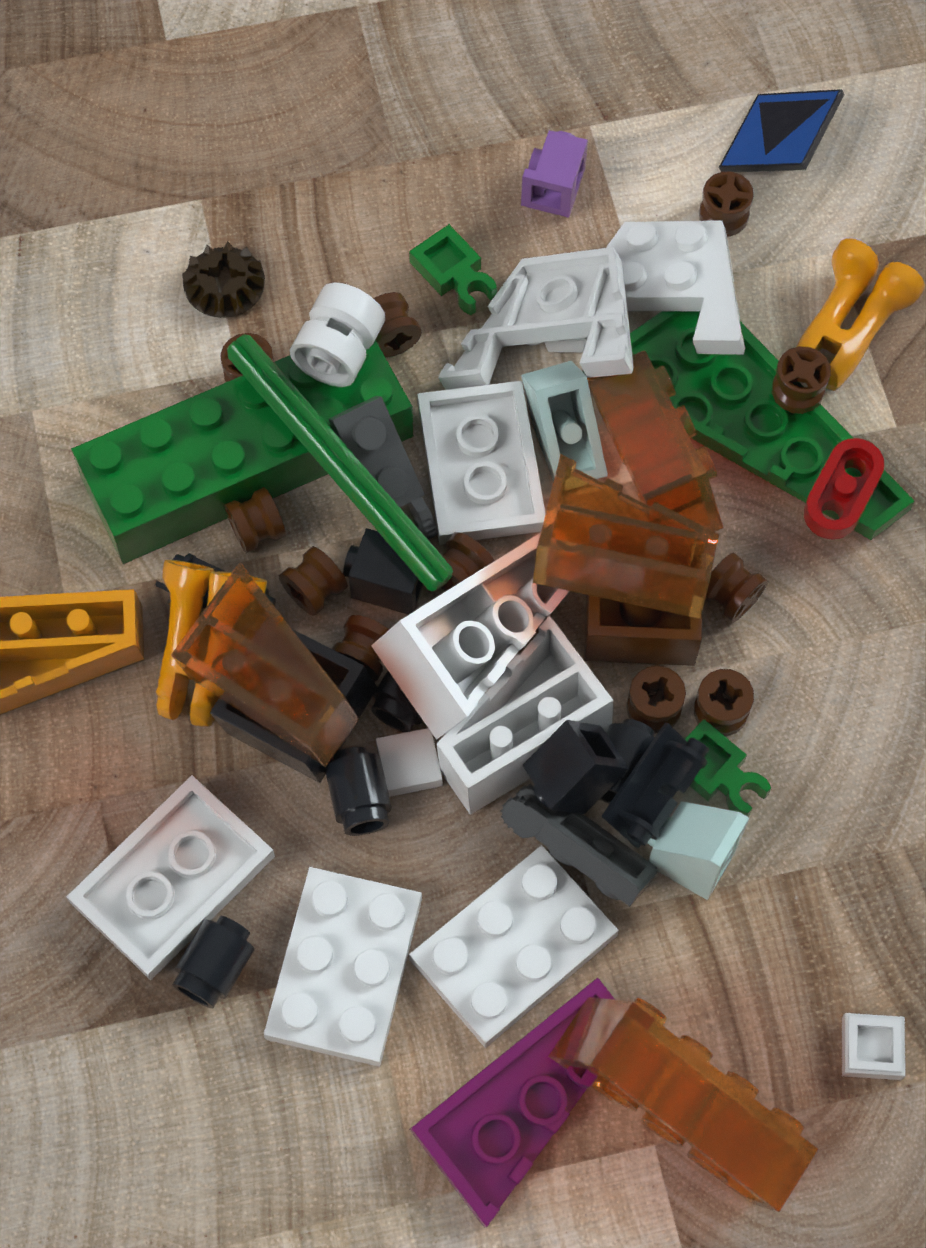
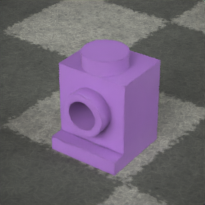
[521,130,588,218]

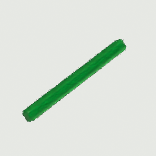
[227,334,453,592]

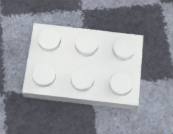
[417,381,547,545]
[66,775,275,980]
[409,845,619,1048]
[264,867,422,1067]

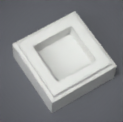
[376,728,443,797]
[842,1013,905,1080]

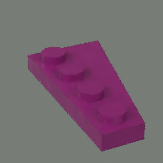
[409,978,635,1228]

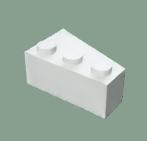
[437,615,613,815]

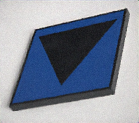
[719,89,845,172]

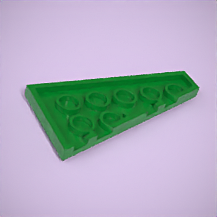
[583,311,915,540]

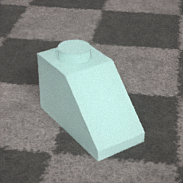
[521,361,608,490]
[647,801,749,900]

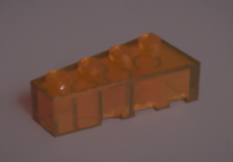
[548,997,818,1212]

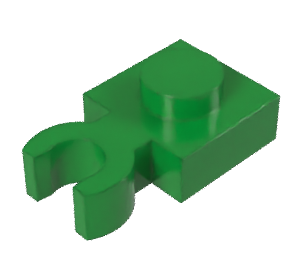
[409,224,497,315]
[685,719,771,817]

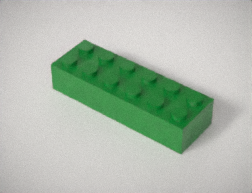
[71,340,414,564]

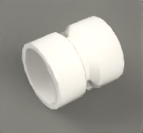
[290,282,385,387]

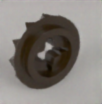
[182,241,265,318]

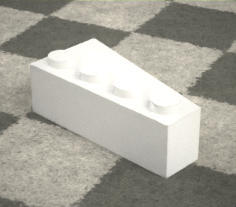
[371,522,589,740]

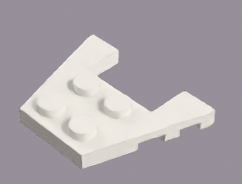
[544,221,745,355]
[438,247,634,390]

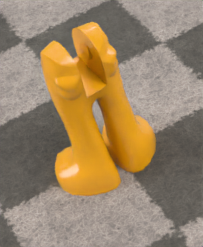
[797,239,925,391]
[155,560,267,727]

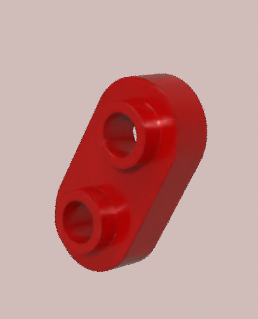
[804,438,884,540]

